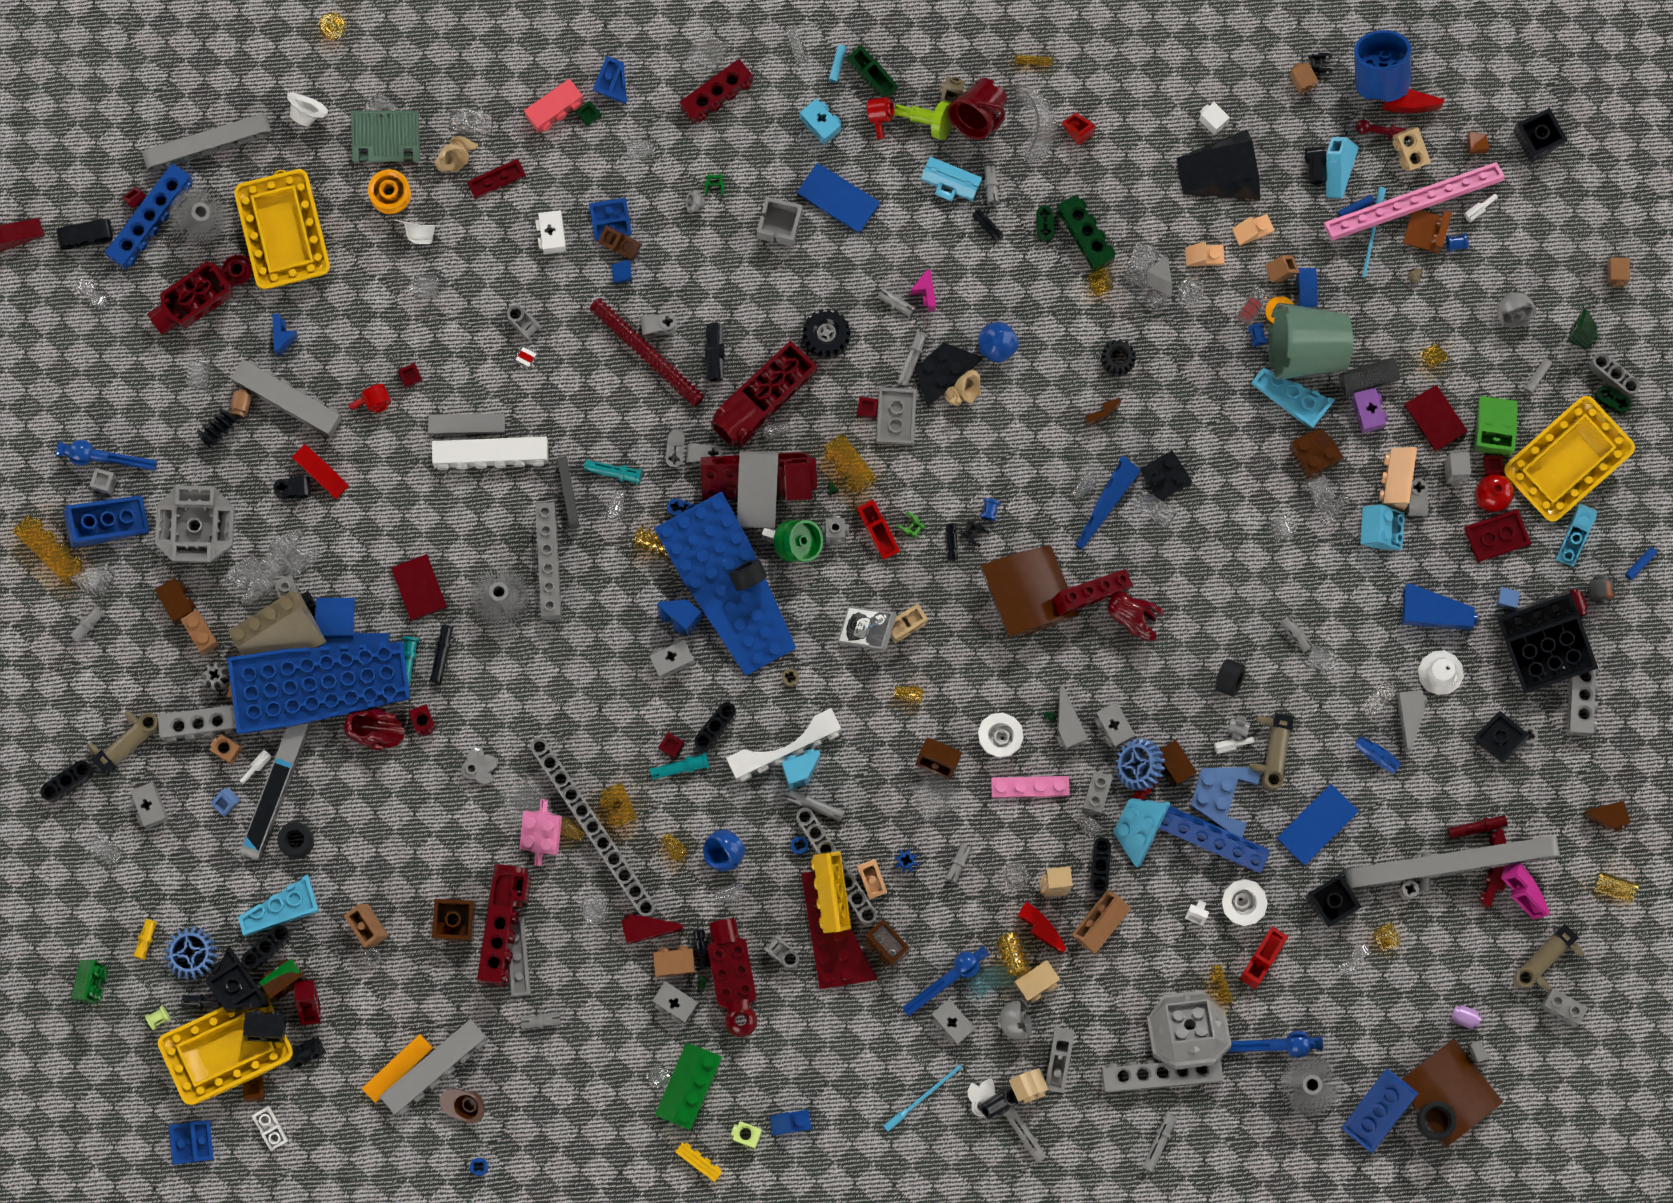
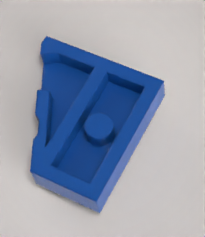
[592,55,627,105]

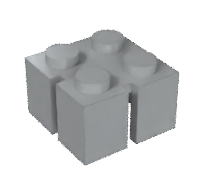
[757,197,803,247]

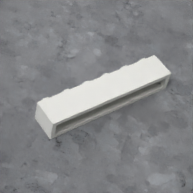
[432,436,549,470]

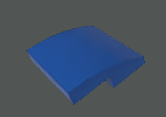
[589,197,632,241]
[315,598,355,638]
[168,1120,214,1165]

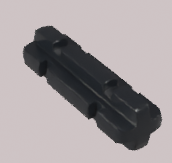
[973,209,1003,241]
[946,523,958,561]
[693,930,710,968]

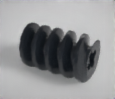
[197,408,239,450]

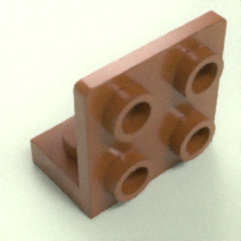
[1403,210,1452,254]

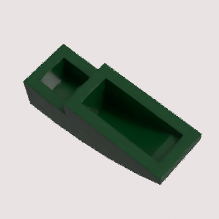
[845,45,899,98]

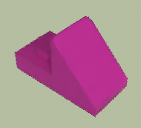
[910,270,936,312]

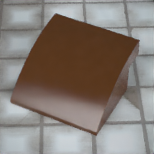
[981,546,1079,639]
[1402,1039,1503,1148]

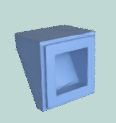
[1496,587,1520,610]
[210,788,241,817]

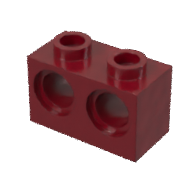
[294,980,321,1025]

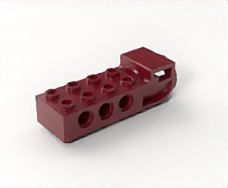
[711,340,817,448]
[701,452,817,501]
[477,864,532,987]

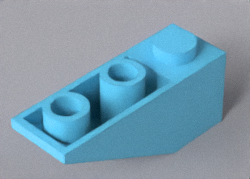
[1326,137,1359,198]
[1556,503,1597,567]

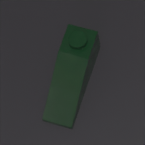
[1567,309,1599,349]

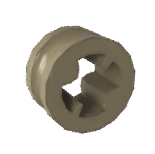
[782,669,799,687]

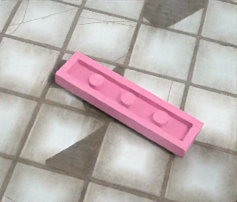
[991,776,1070,798]

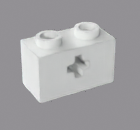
[536,210,567,255]

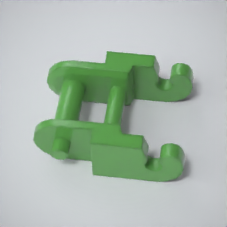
[896,511,926,538]

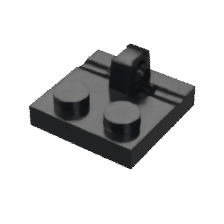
[1140,450,1192,503]
[1473,711,1529,764]

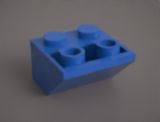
[657,600,702,637]

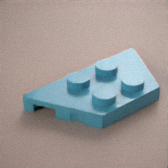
[1113,798,1171,868]

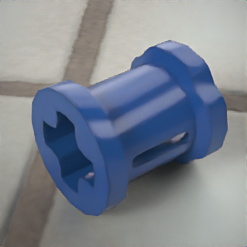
[1445,233,1469,252]
[1248,323,1268,347]
[980,498,1001,521]

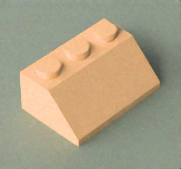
[1379,447,1417,511]

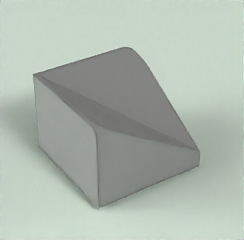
[1467,1041,1492,1064]

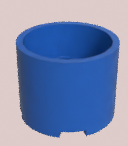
[1354,30,1412,102]

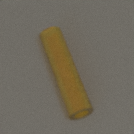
[1015,55,1053,66]

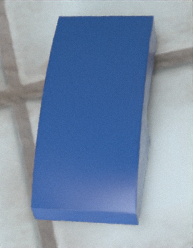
[1296,268,1318,307]

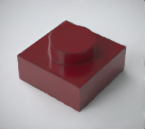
[122,186,146,208]

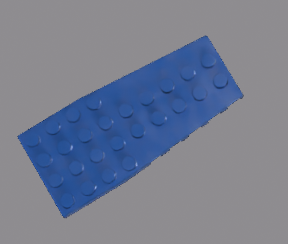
[654,492,796,675]
[227,641,410,735]

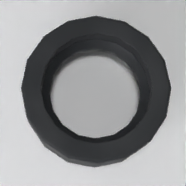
[1416,1101,1457,1140]

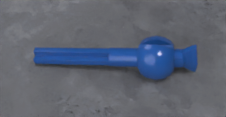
[56,440,157,471]
[902,945,990,1016]
[1228,1030,1323,1058]

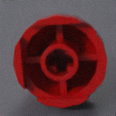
[1474,474,1514,513]

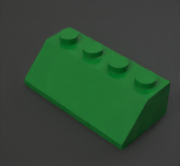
[655,1043,722,1131]

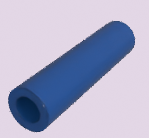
[1337,195,1375,217]
[1625,547,1657,580]

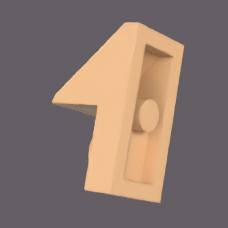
[1232,214,1275,246]
[1185,242,1225,267]
[857,859,887,900]

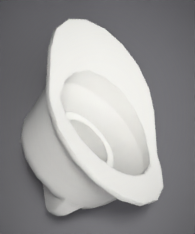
[395,220,440,244]

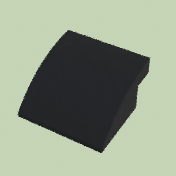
[1496,591,1598,694]

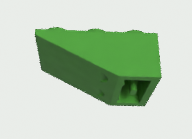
[1473,396,1517,457]

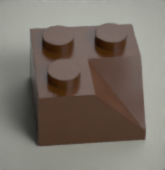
[1289,429,1343,480]
[432,899,476,942]

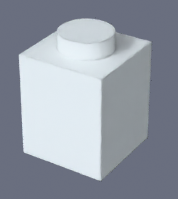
[1199,102,1230,136]

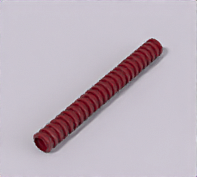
[589,298,704,407]

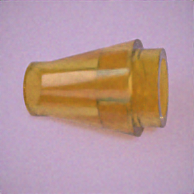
[894,685,923,704]
[560,816,585,842]
[661,833,689,862]

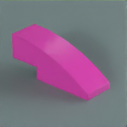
[1501,862,1550,919]

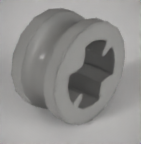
[1523,726,1538,745]

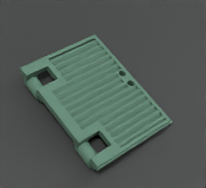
[351,110,420,162]

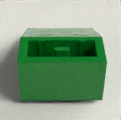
[71,960,108,1005]

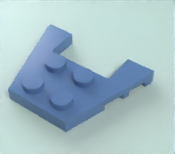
[1190,767,1261,837]

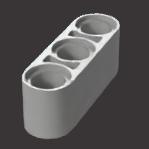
[1590,353,1640,398]

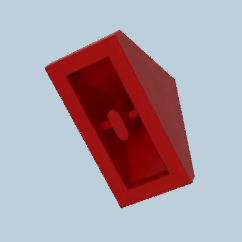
[1061,112,1095,146]

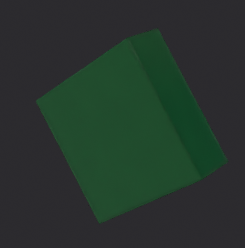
[575,101,602,127]

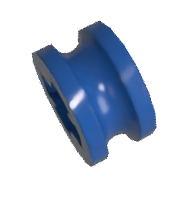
[791,836,808,855]
[470,1158,488,1176]

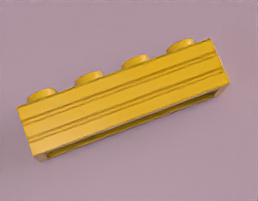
[675,1142,722,1182]

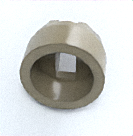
[1407,268,1423,284]

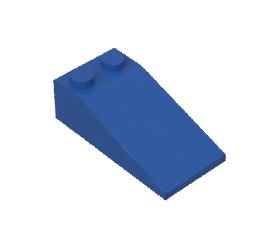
[63,495,150,549]

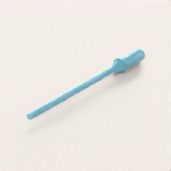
[1362,187,1386,278]
[883,1065,962,1132]

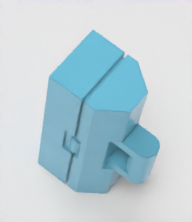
[921,157,982,202]

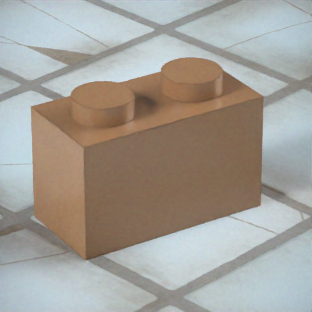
[180,610,220,656]
[344,904,389,948]
[653,946,695,978]

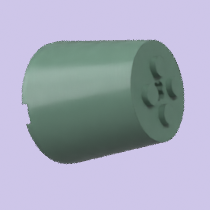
[1268,303,1353,380]

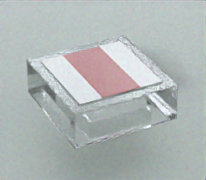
[513,345,539,371]

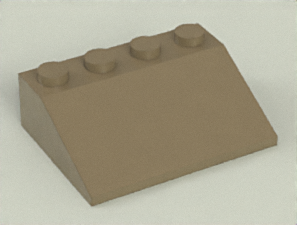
[228,591,326,655]

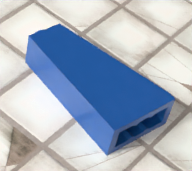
[1402,583,1478,630]

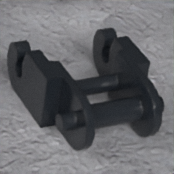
[1308,53,1333,73]
[960,521,990,547]

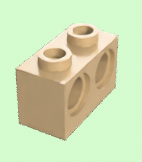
[1392,127,1431,171]
[890,604,928,644]

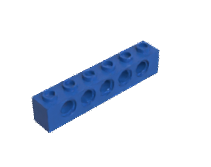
[105,163,193,270]
[1159,806,1270,874]

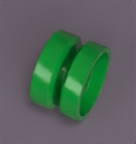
[774,520,823,562]

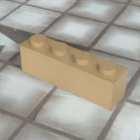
[1039,866,1073,898]

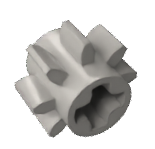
[1228,715,1250,740]

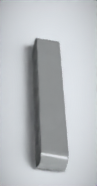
[142,114,272,172]
[796,808,877,926]

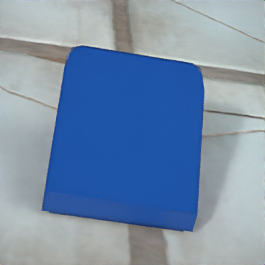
[612,260,632,283]

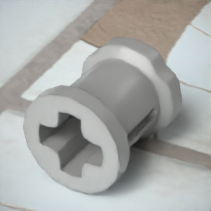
[1399,880,1419,900]

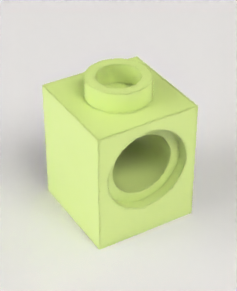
[731,1121,762,1149]

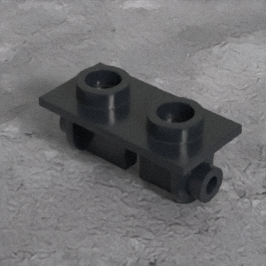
[286,1037,327,1070]

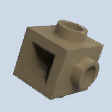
[939,76,967,103]

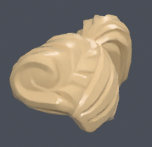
[435,136,479,172]
[945,369,981,406]

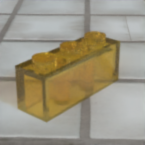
[823,433,877,495]

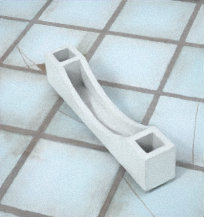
[726,708,841,782]

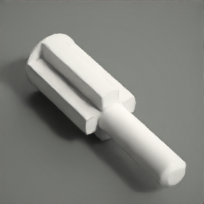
[1464,194,1498,223]
[1214,737,1254,754]
[240,750,272,784]

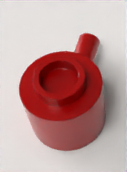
[867,97,895,140]
[348,384,391,413]

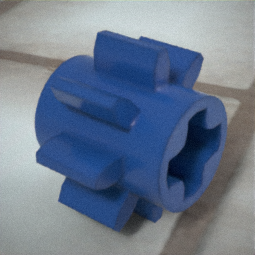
[894,849,918,874]

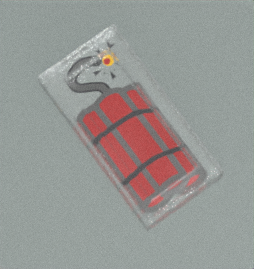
[1235,286,1272,327]

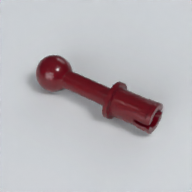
[1355,119,1409,141]

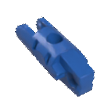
[1355,736,1401,774]

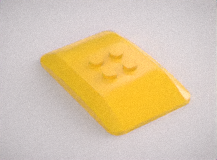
[234,169,330,290]
[1504,396,1635,522]
[158,991,293,1105]

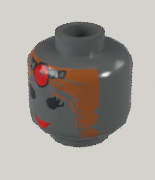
[1588,576,1614,605]

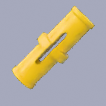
[133,919,157,960]

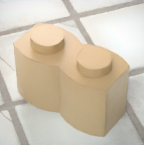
[1009,1068,1049,1104]

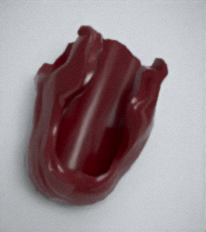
[1108,591,1164,642]
[343,708,405,750]

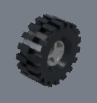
[803,309,850,360]

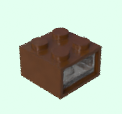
[865,919,910,968]

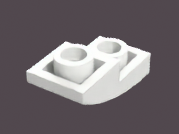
[251,1105,288,1151]

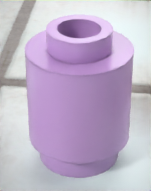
[1451,1005,1482,1030]

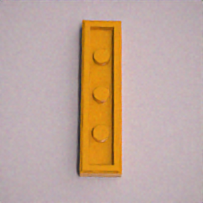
[362,1034,434,1103]

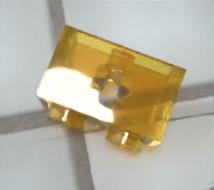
[599,782,638,829]

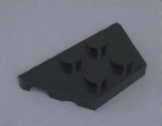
[916,343,982,407]
[205,946,270,1013]

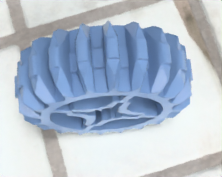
[1114,738,1165,791]
[164,927,217,980]

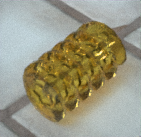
[632,525,669,560]
[996,932,1032,976]

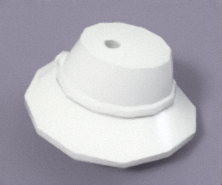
[287,93,328,126]
[1418,650,1464,695]
[978,713,1024,758]
[1222,879,1268,926]

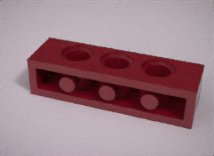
[679,59,753,125]
[1052,569,1133,616]

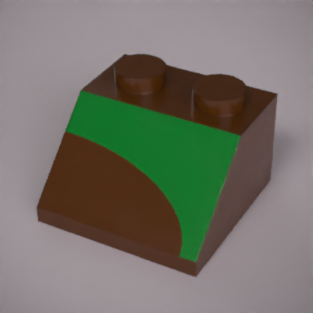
[259,958,307,1002]

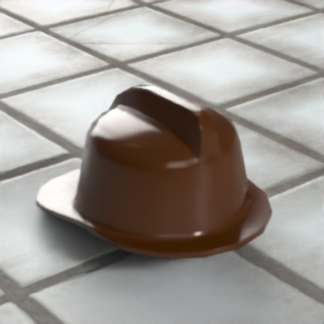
[440,1088,485,1123]

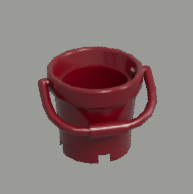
[948,78,1007,140]

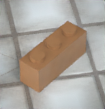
[1072,889,1131,954]

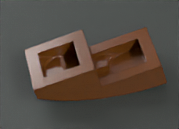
[598,225,642,261]
[1085,398,1121,427]
[243,1074,265,1103]

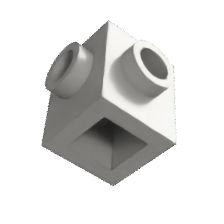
[822,516,849,544]

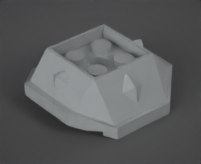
[155,486,235,563]
[1147,990,1232,1069]

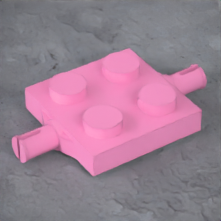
[519,799,562,866]

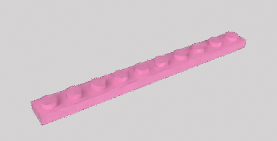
[1324,162,1505,241]

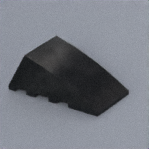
[1176,129,1260,201]

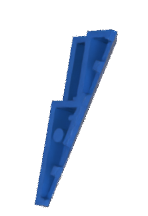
[1075,456,1141,549]

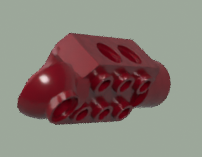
[147,255,252,336]
[707,918,757,1037]

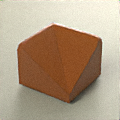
[1467,132,1489,154]

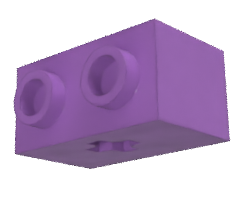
[1351,388,1388,434]

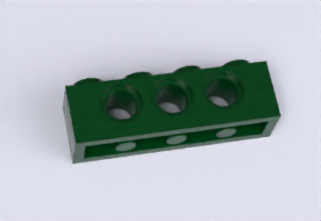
[1056,194,1116,273]

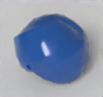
[978,322,1019,363]
[703,830,745,872]

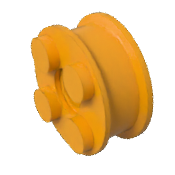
[368,169,411,214]

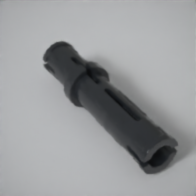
[429,625,454,684]

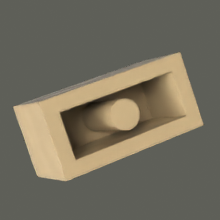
[1014,960,1060,1003]

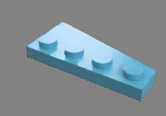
[1251,368,1335,430]
[238,874,319,937]

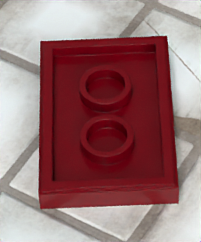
[1404,385,1468,452]
[1463,509,1532,563]
[391,554,447,621]

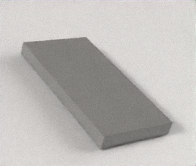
[737,451,778,528]

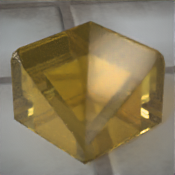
[1088,267,1113,296]
[1420,344,1448,370]
[1373,922,1401,952]

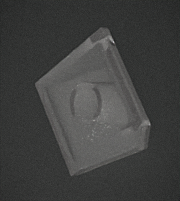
[70,564,115,599]

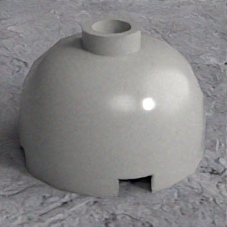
[1497,292,1537,328]
[997,999,1032,1040]

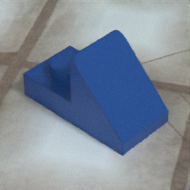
[272,313,298,356]
[769,1109,812,1136]

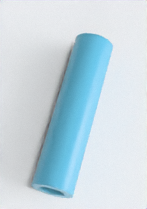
[828,45,847,83]

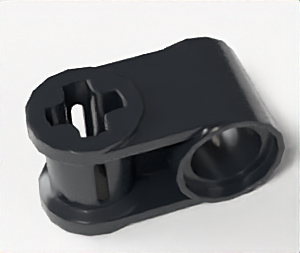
[273,476,311,500]

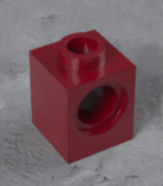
[408,704,436,736]

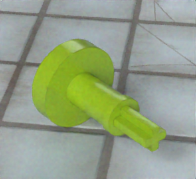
[895,101,953,140]

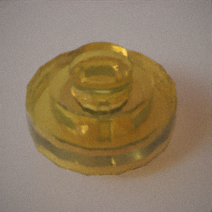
[318,12,346,40]

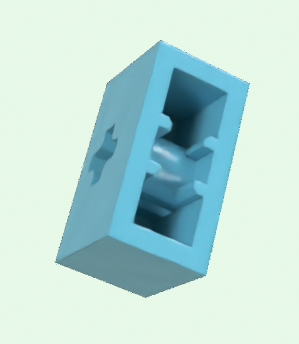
[800,98,841,145]

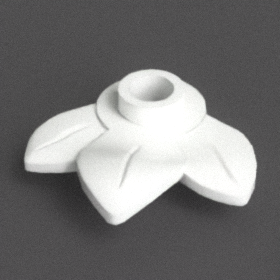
[967,1079,996,1117]

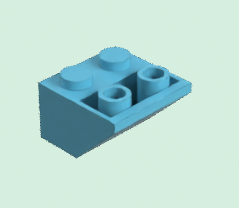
[1361,504,1405,550]
[782,749,820,790]

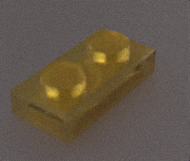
[1594,872,1638,903]
[1210,964,1233,1005]

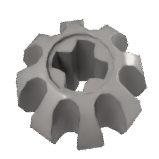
[201,662,230,691]

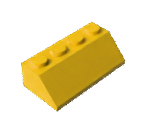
[811,851,851,933]

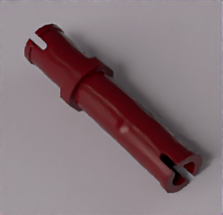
[1447,814,1508,840]

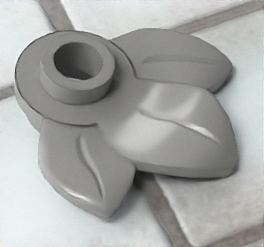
[461,747,498,784]

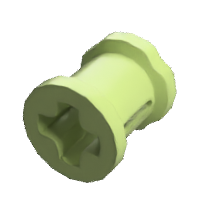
[145,1005,171,1030]

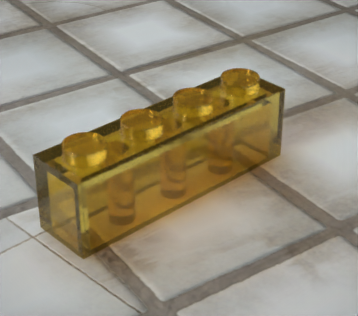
[12,515,85,586]

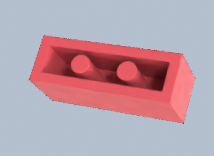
[524,78,584,134]

